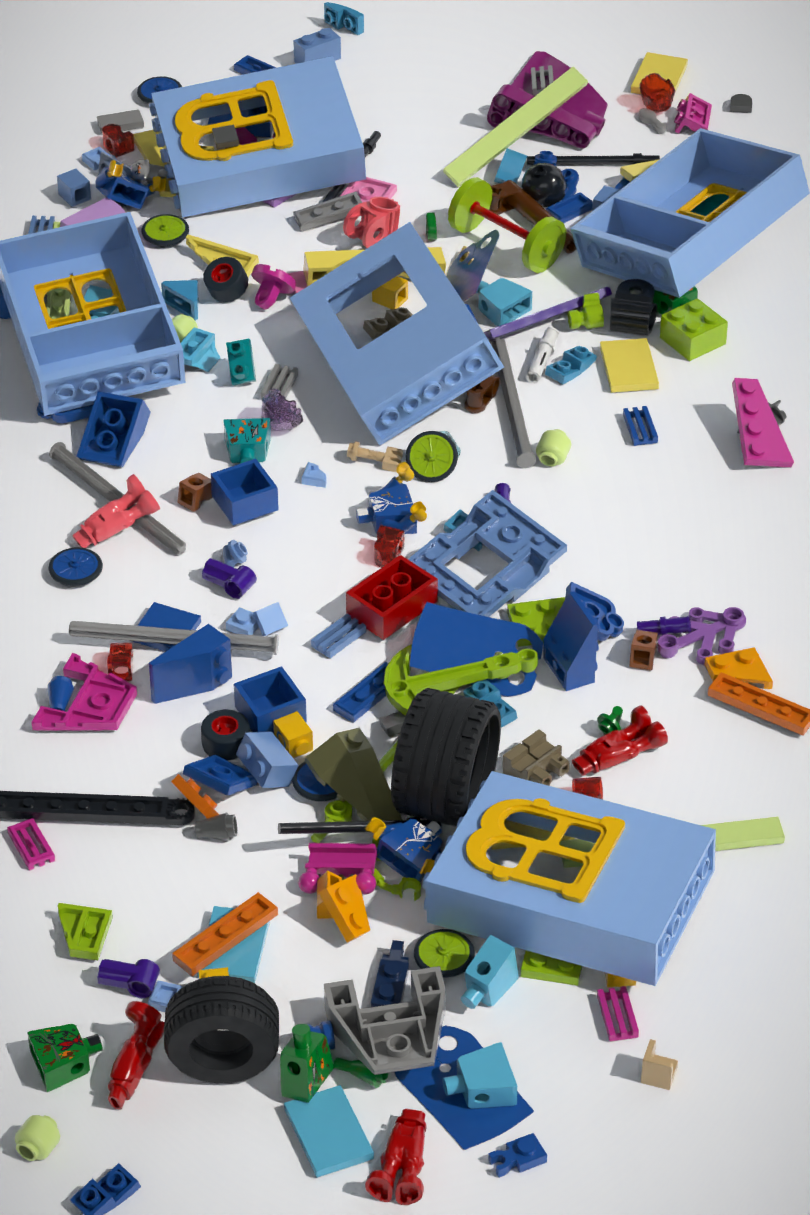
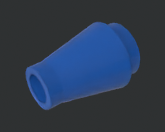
[47,676,74,711]

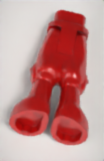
[572,705,668,776]
[108,1001,165,1110]
[365,1109,427,1205]

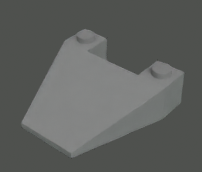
[323,966,446,1075]

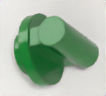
[597,706,623,734]

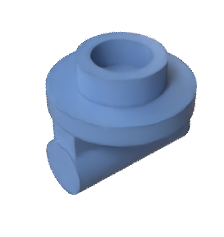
[223,540,248,567]

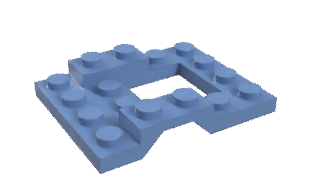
[408,490,567,617]

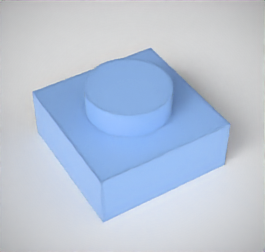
[226,607,259,635]

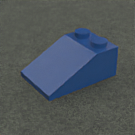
[76,391,151,467]
[149,623,232,704]

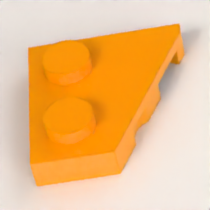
[704,647,773,689]
[319,874,370,943]

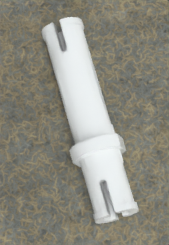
[526,327,559,384]

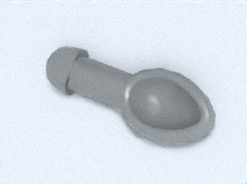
[638,108,667,134]

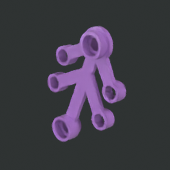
[657,607,746,665]

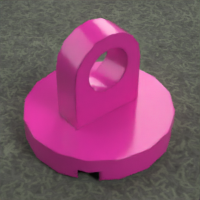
[251,264,296,310]

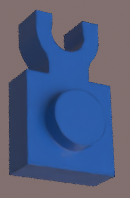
[488,1133,547,1178]

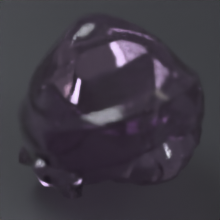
[261,388,303,431]

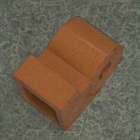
[177,473,213,512]
[629,630,658,670]

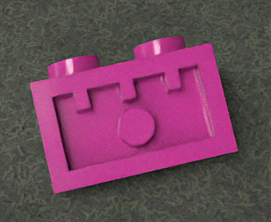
[674,93,712,134]

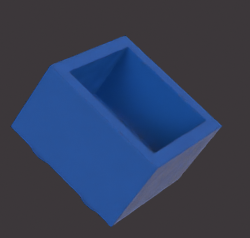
[211,459,279,526]
[233,666,307,734]

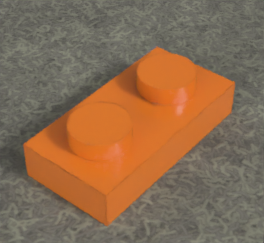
[171,774,220,819]

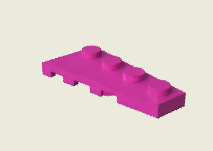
[732,378,794,468]

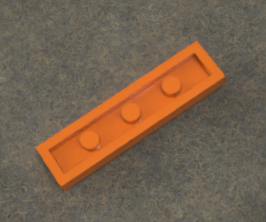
[708,672,810,736]
[172,892,278,977]

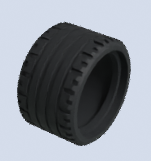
[391,688,501,827]

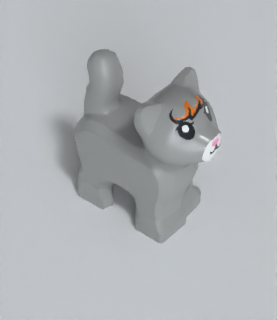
[130,159,167,185]

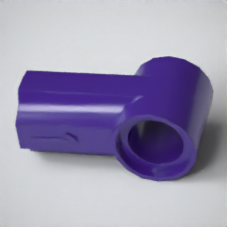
[202,558,257,599]
[97,959,160,999]

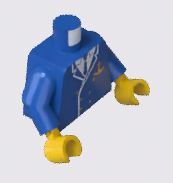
[95,160,166,210]
[356,462,427,536]
[365,817,443,882]

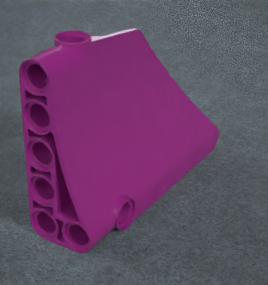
[487,51,608,148]

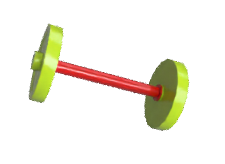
[448,177,566,273]

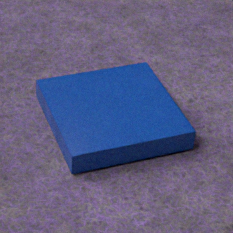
[131,602,201,652]
[182,755,257,796]

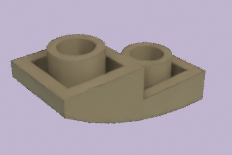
[363,307,413,340]

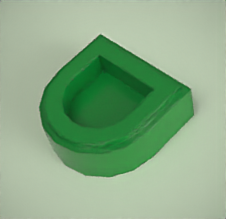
[426,212,437,240]

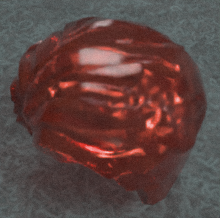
[639,73,676,113]

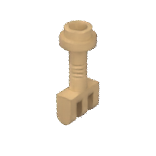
[347,441,404,472]

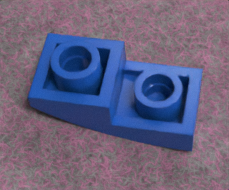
[70,1163,141,1215]

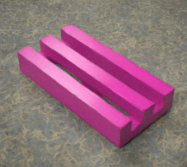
[7,818,55,871]
[597,986,639,1042]

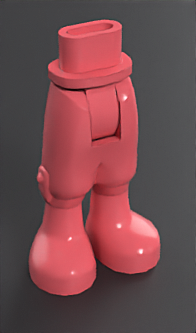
[72,474,160,548]

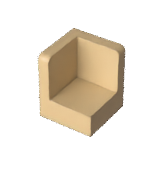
[641,1039,678,1090]

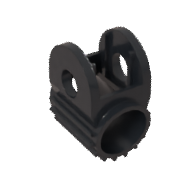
[610,279,657,336]

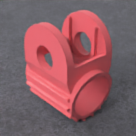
[343,197,400,248]

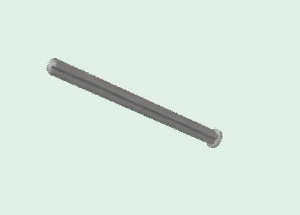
[491,337,536,468]
[49,442,186,555]
[69,621,279,655]

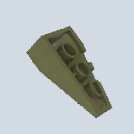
[305,727,403,821]

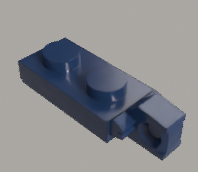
[370,940,409,1007]

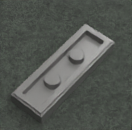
[293,192,362,232]

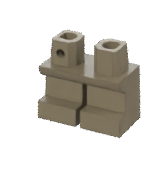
[503,729,569,786]

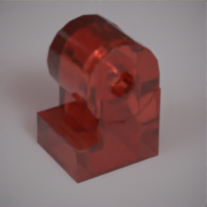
[102,124,135,158]
[374,525,405,568]
[107,643,134,681]

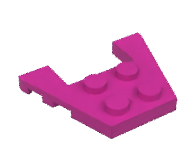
[31,653,137,731]

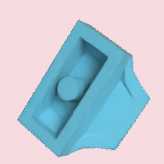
[181,327,221,372]

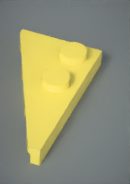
[186,234,259,278]

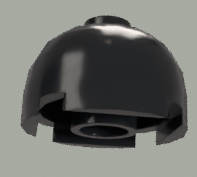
[521,163,567,207]

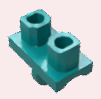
[226,338,256,386]

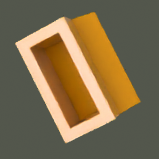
[317,870,342,919]

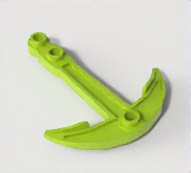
[384,644,538,716]

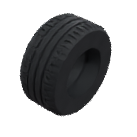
[164,976,279,1084]

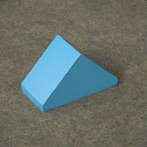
[161,280,199,321]

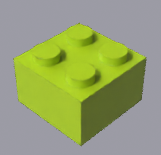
[660,298,728,361]

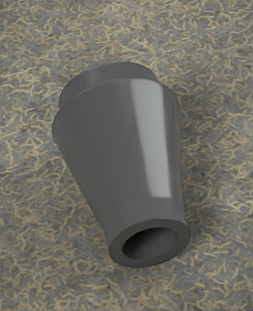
[195,812,238,840]

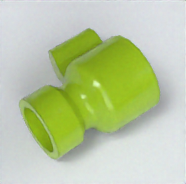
[567,292,604,329]

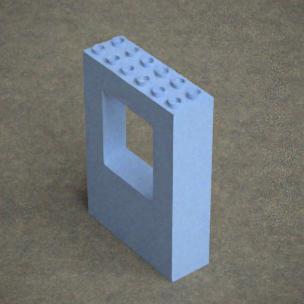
[290,222,504,445]

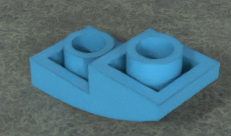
[324,2,364,35]
[494,148,527,184]
[545,346,597,384]
[463,679,518,728]

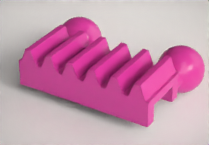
[298,843,377,895]

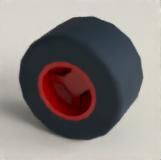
[203,257,249,303]
[201,709,250,761]

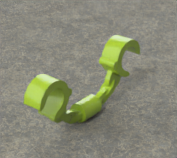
[372,838,421,901]

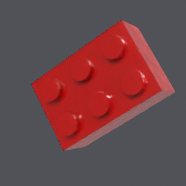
[346,555,438,640]

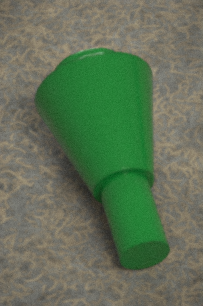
[334,1057,389,1088]

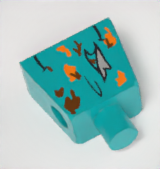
[223,418,271,464]

